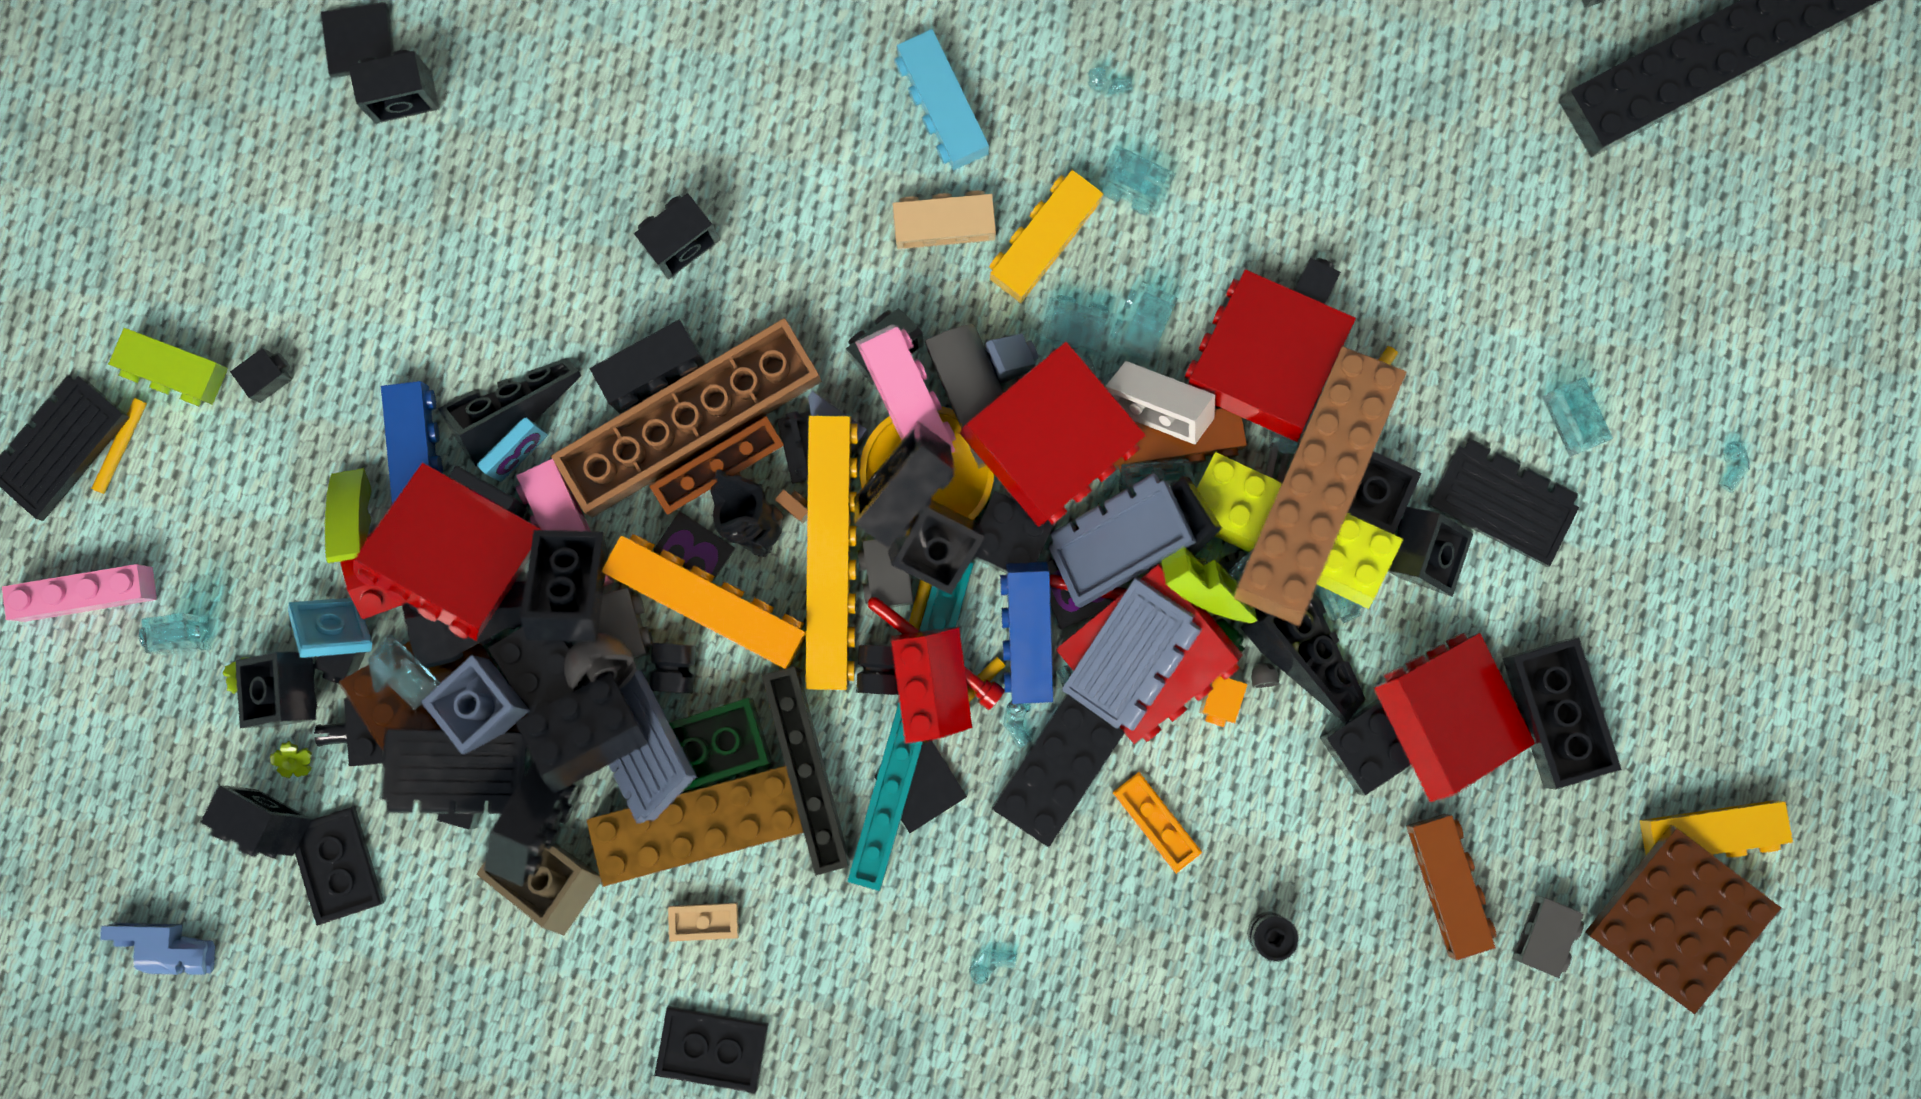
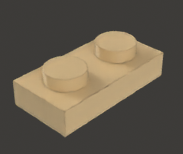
[668,902,739,942]

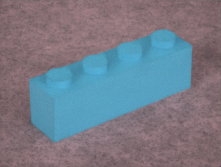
[894,29,989,171]

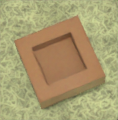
[775,489,808,524]

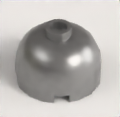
[564,634,636,691]

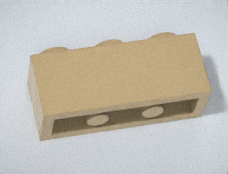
[893,190,996,249]

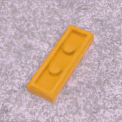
[1112,771,1203,873]

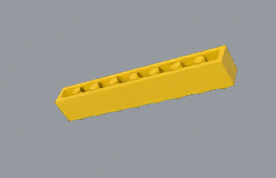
[806,416,858,690]

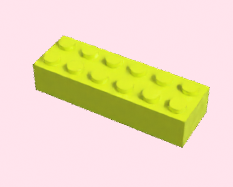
[1197,452,1403,609]

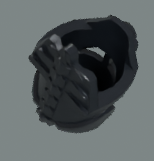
[710,470,783,557]

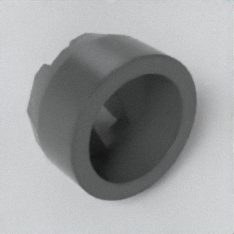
[1251,663,1280,688]

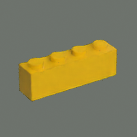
[989,170,1104,303]
[1639,800,1793,858]

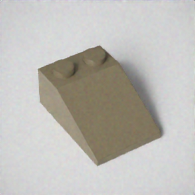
[476,843,601,936]

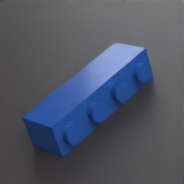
[381,381,443,505]
[1000,562,1053,704]

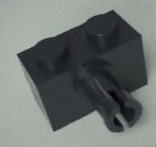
[314,698,383,767]

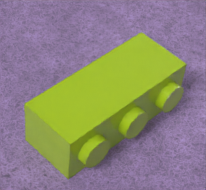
[108,328,228,407]

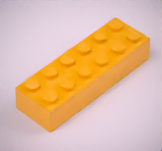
[601,533,806,669]

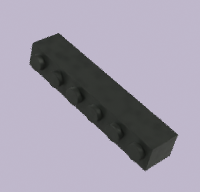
[762,666,851,876]

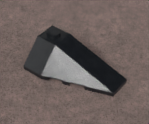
[438,358,581,467]
[402,581,526,671]
[1240,592,1366,723]

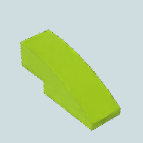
[325,468,372,563]
[1161,547,1257,624]

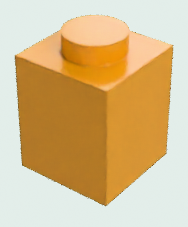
[1199,676,1248,727]

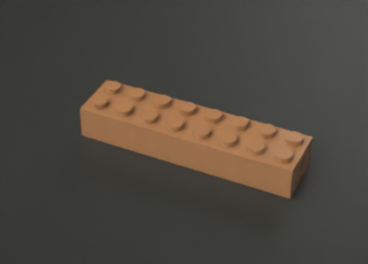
[551,318,822,518]
[1234,346,1407,626]

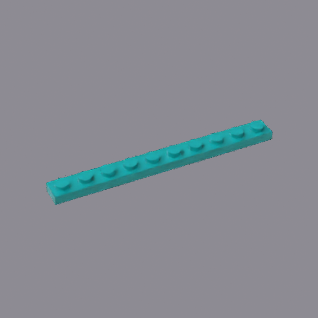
[847,562,974,891]

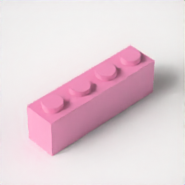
[855,324,956,452]
[516,459,614,587]
[2,564,157,622]

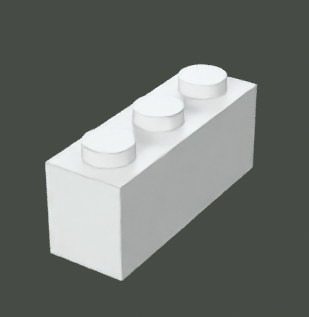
[1105,361,1215,445]

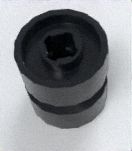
[649,643,696,694]
[856,645,899,695]
[1247,912,1299,962]

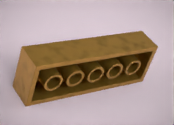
[586,766,803,887]

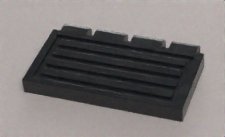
[0,375,130,521]
[1427,438,1579,567]
[380,728,527,814]

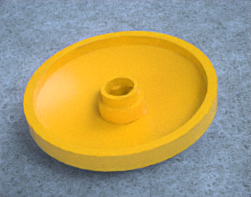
[859,406,994,521]

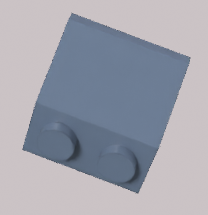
[421,655,529,754]

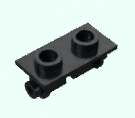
[777,411,810,484]

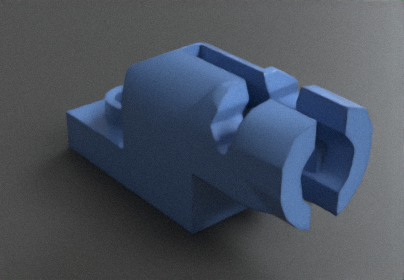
[100,923,215,975]

